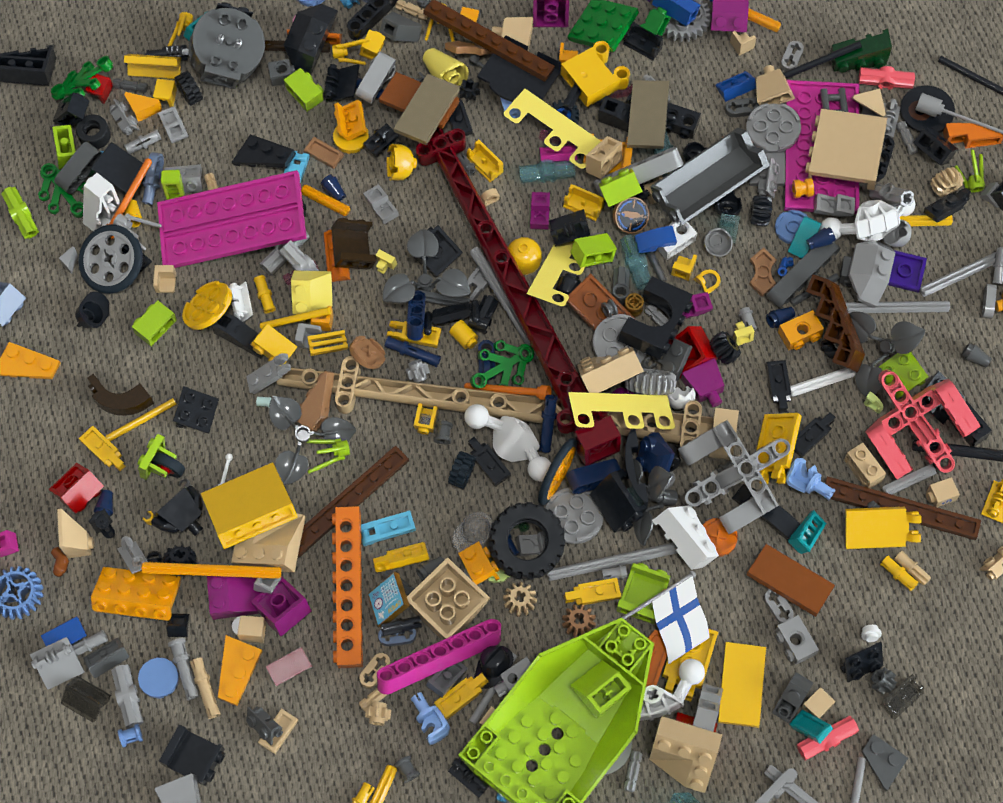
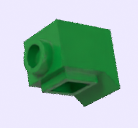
[639,6,671,36]

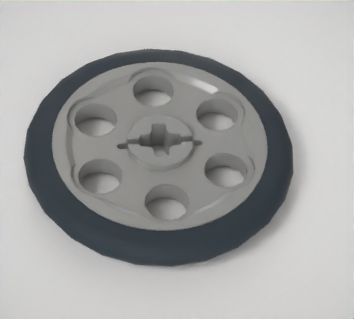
[78,224,143,294]

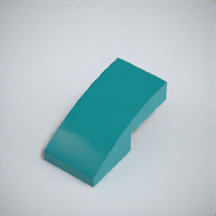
[788,216,822,258]

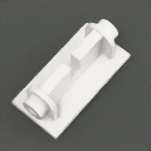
[229,282,253,322]

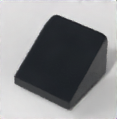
[166,613,190,637]

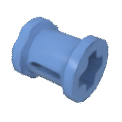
[118,724,143,748]

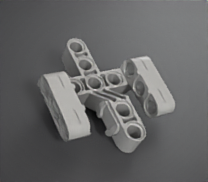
[678,420,791,534]

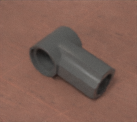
[612,266,630,306]

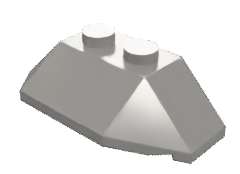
[848,240,895,308]

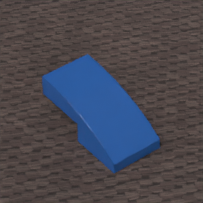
[634,225,677,253]

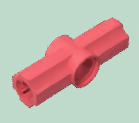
[858,66,915,90]
[796,716,859,761]

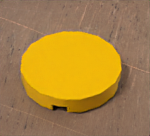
[333,127,369,154]

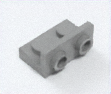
[164,164,203,194]

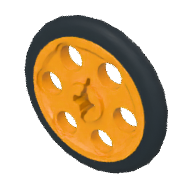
[538,438,577,505]

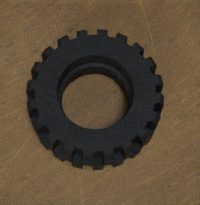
[488,502,566,580]

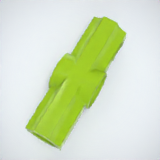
[1,187,39,239]

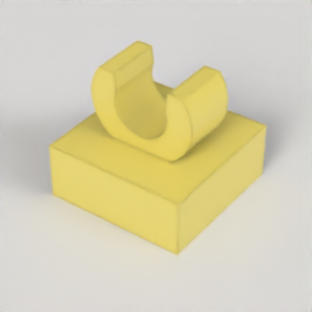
[376,249,397,274]
[733,321,755,346]

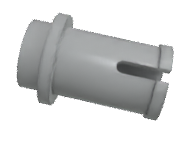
[738,307,757,330]
[602,564,627,580]

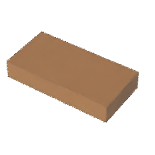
[304,137,344,169]

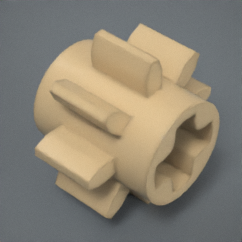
[365,702,391,726]

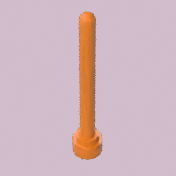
[106,158,152,239]
[464,383,552,401]

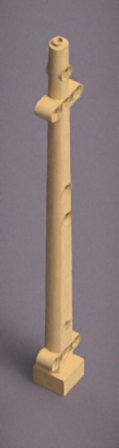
[277,356,739,460]

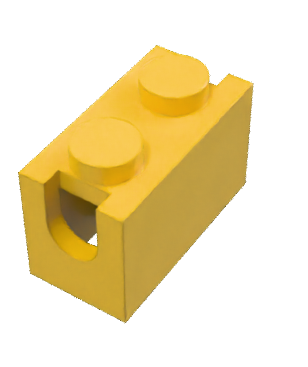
[250,324,297,366]

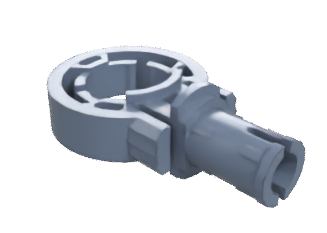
[141,152,164,205]

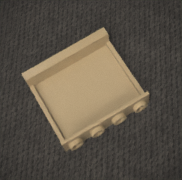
[805,109,887,190]

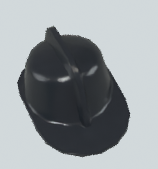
[75,291,110,329]
[474,645,514,689]

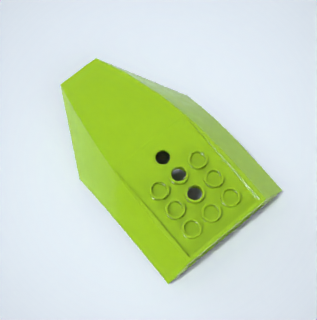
[458,617,654,803]

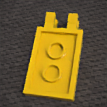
[757,413,802,484]
[845,507,921,549]
[662,629,718,702]

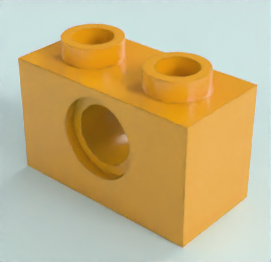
[778,310,824,351]

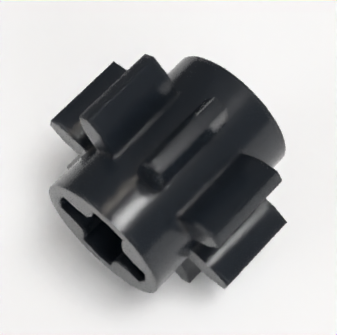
[459,78,480,102]

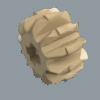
[930,167,964,197]
[503,582,537,617]

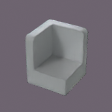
[295,323,322,349]

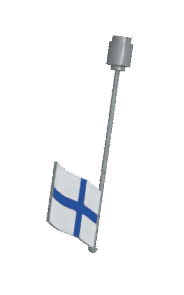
[622,571,709,664]

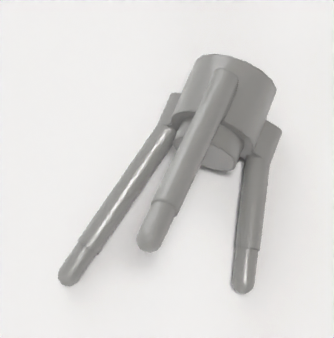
[113,213,162,250]

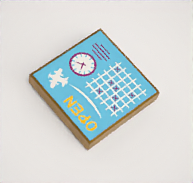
[368,572,410,627]

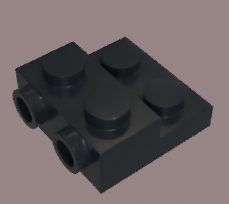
[414,225,463,278]

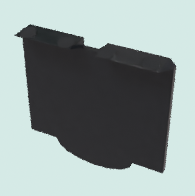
[477,35,561,102]

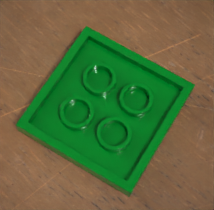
[567,0,639,52]

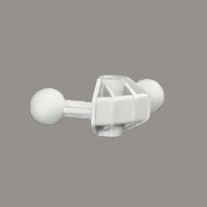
[819,200,915,241]
[464,404,551,481]
[640,659,705,721]

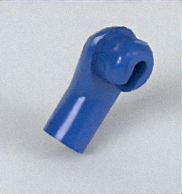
[778,257,794,276]

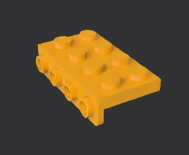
[91,567,181,621]

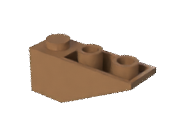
[298,371,335,432]

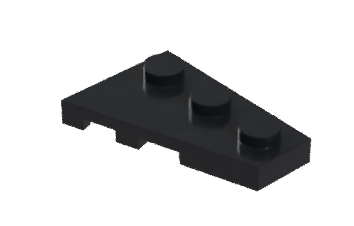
[232,134,296,168]

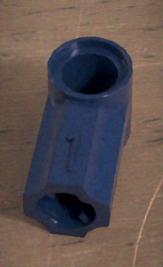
[478,340,496,380]

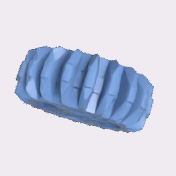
[0,566,44,620]

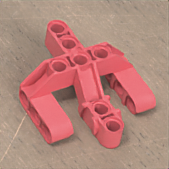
[865,370,981,480]

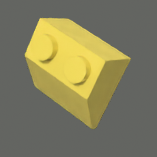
[291,271,333,314]

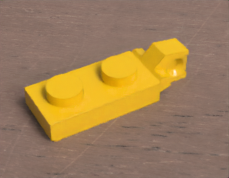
[78,426,126,471]
[373,542,429,572]
[564,578,621,605]
[434,673,489,720]

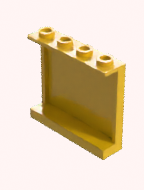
[201,462,298,549]

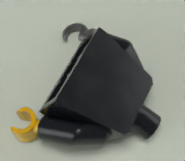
[143,479,203,536]

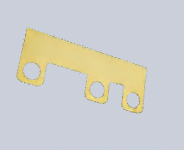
[504,89,601,169]
[527,241,585,306]
[568,392,675,430]

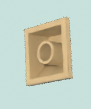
[57,509,94,558]

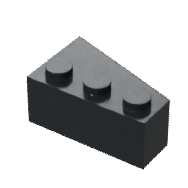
[0,45,57,86]

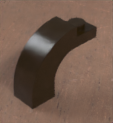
[87,374,154,416]

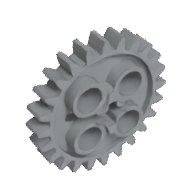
[655,0,711,42]

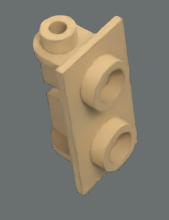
[979,546,1003,580]

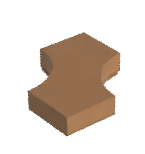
[445,41,492,56]
[749,248,777,297]

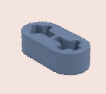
[378,629,417,646]

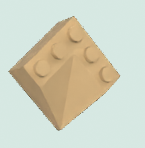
[577,347,644,393]
[231,513,306,572]
[407,557,490,640]
[649,716,722,793]

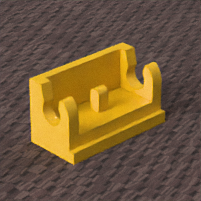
[467,140,503,182]
[563,184,605,221]

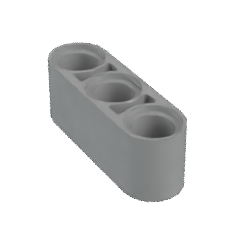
[355,51,396,104]

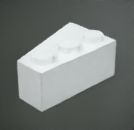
[83,173,120,231]
[652,505,719,570]

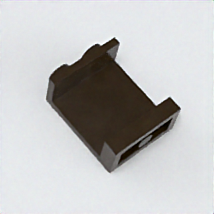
[331,218,376,270]

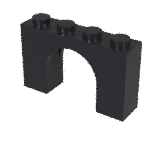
[618,276,693,360]

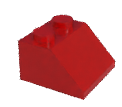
[669,326,718,379]
[48,463,104,514]

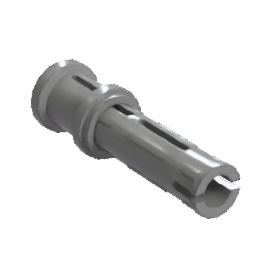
[168,638,199,700]

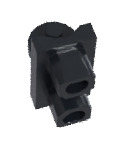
[363,123,399,157]

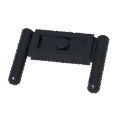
[424,300,480,335]

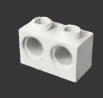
[657,222,697,260]

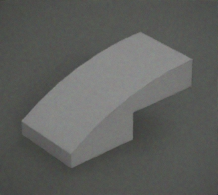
[158,106,188,143]
[363,184,399,224]
[814,193,855,216]
[516,532,545,556]

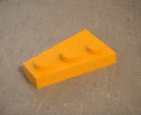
[0,342,61,379]
[218,635,263,706]

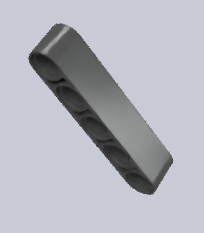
[766,242,841,309]

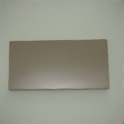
[393,73,460,145]
[627,80,670,149]

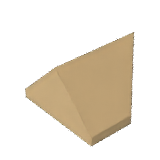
[851,89,886,117]

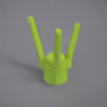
[955,150,985,193]
[306,438,350,474]

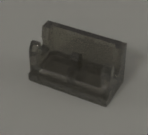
[880,674,924,720]

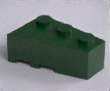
[830,29,892,73]

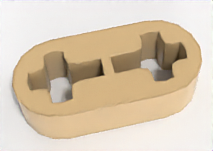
[360,653,391,688]

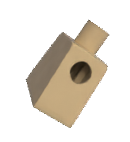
[492,17,533,51]
[756,65,795,105]

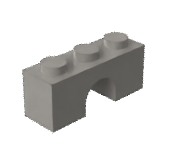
[693,683,723,732]

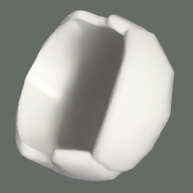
[665,386,696,410]

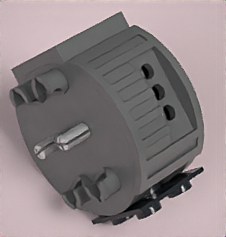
[188,2,265,89]

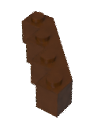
[806,274,865,373]

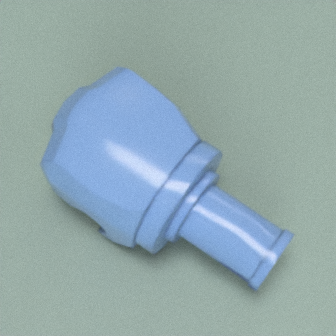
[786,458,835,500]
[411,692,450,745]

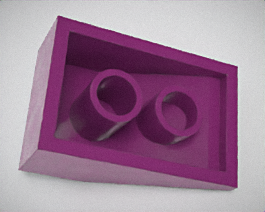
[533,0,569,27]
[710,0,749,32]
[207,576,262,620]

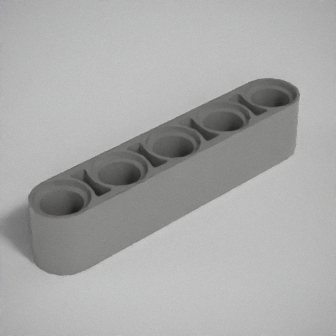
[593,147,684,198]

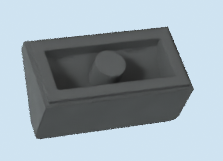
[83,638,129,678]

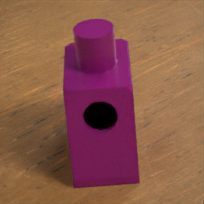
[681,358,724,407]

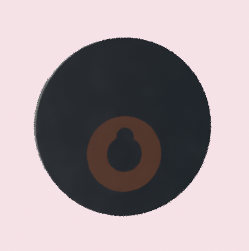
[900,85,955,133]

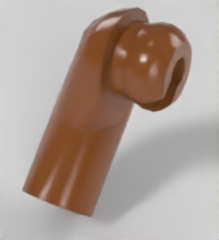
[51,547,69,577]

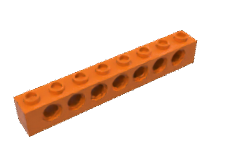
[332,506,363,668]

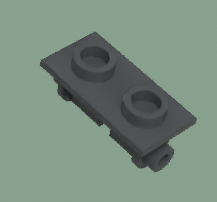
[246,706,283,745]

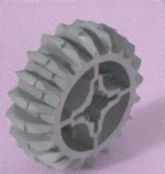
[624,368,677,395]

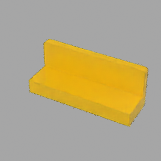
[124,54,181,79]

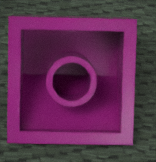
[251,576,311,636]

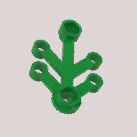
[51,56,113,100]
[38,163,86,218]
[470,340,534,389]

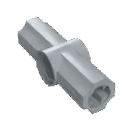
[869,183,914,207]
[260,232,310,276]
[279,240,319,271]
[111,664,144,728]

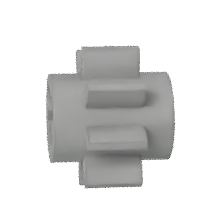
[405,359,430,382]

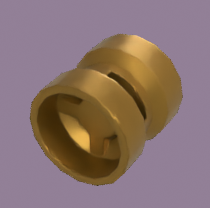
[624,293,644,317]

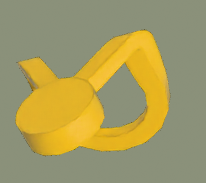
[693,269,721,294]

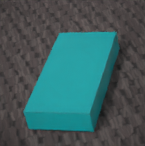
[789,709,833,744]

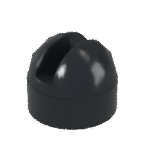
[146,551,163,563]

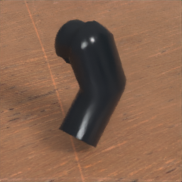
[820,340,837,358]

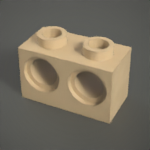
[586,136,622,179]
[844,443,886,489]

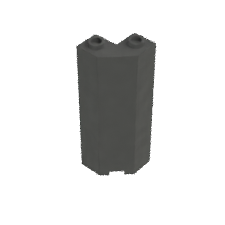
[650,128,770,225]

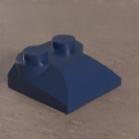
[636,432,675,475]

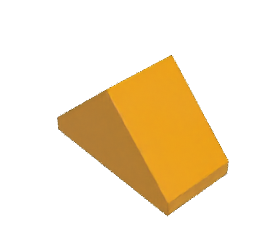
[124,92,162,122]

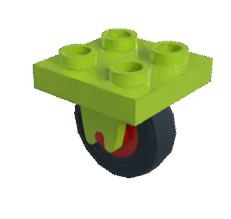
[137,434,185,480]

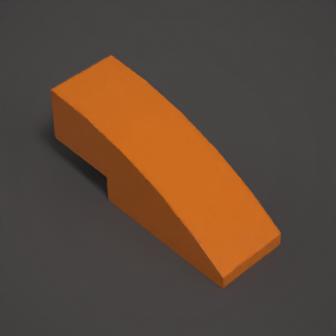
[943,123,1003,148]

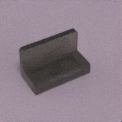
[61,676,111,722]

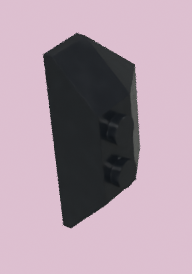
[284,4,338,75]

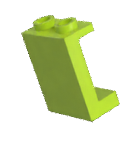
[617,563,671,624]

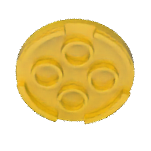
[182,281,232,330]

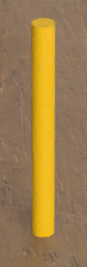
[260,307,332,329]
[106,398,177,442]

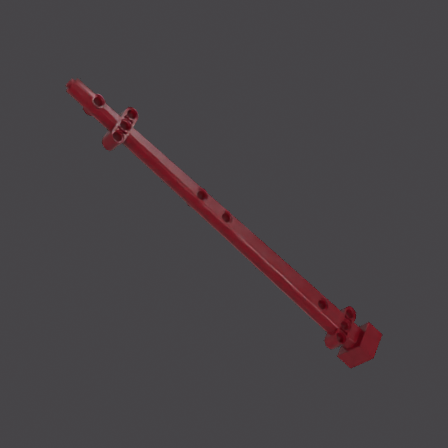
[416,127,621,466]

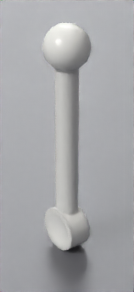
[218,454,233,486]

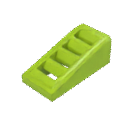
[161,170,185,200]

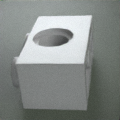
[775,615,819,665]

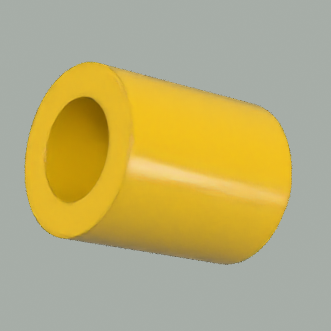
[449,320,478,349]

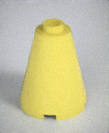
[423,48,469,86]

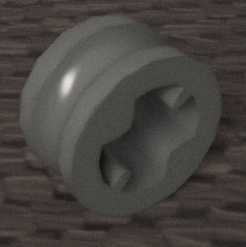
[601,299,618,318]

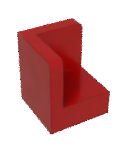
[85,74,113,104]

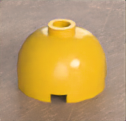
[386,144,417,181]
[508,237,542,275]

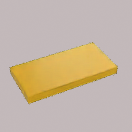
[718,642,766,728]

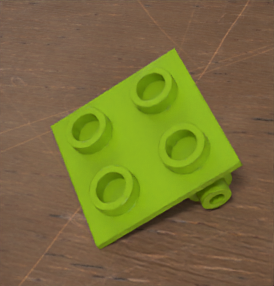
[879,352,929,399]

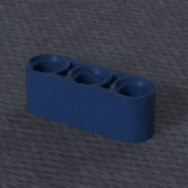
[406,290,426,341]
[565,459,621,494]

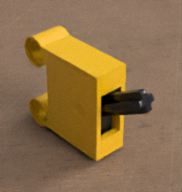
[561,41,630,111]

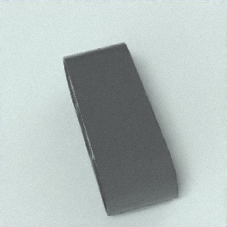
[54,142,102,194]

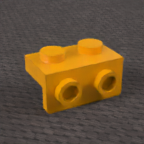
[334,100,367,141]
[458,541,500,585]

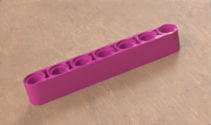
[377,619,501,695]

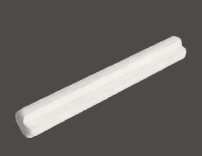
[790,368,856,397]

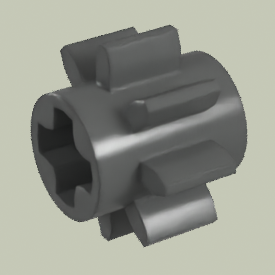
[871,667,897,694]

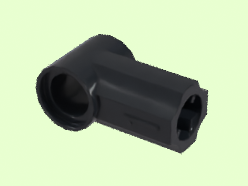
[468,295,499,334]

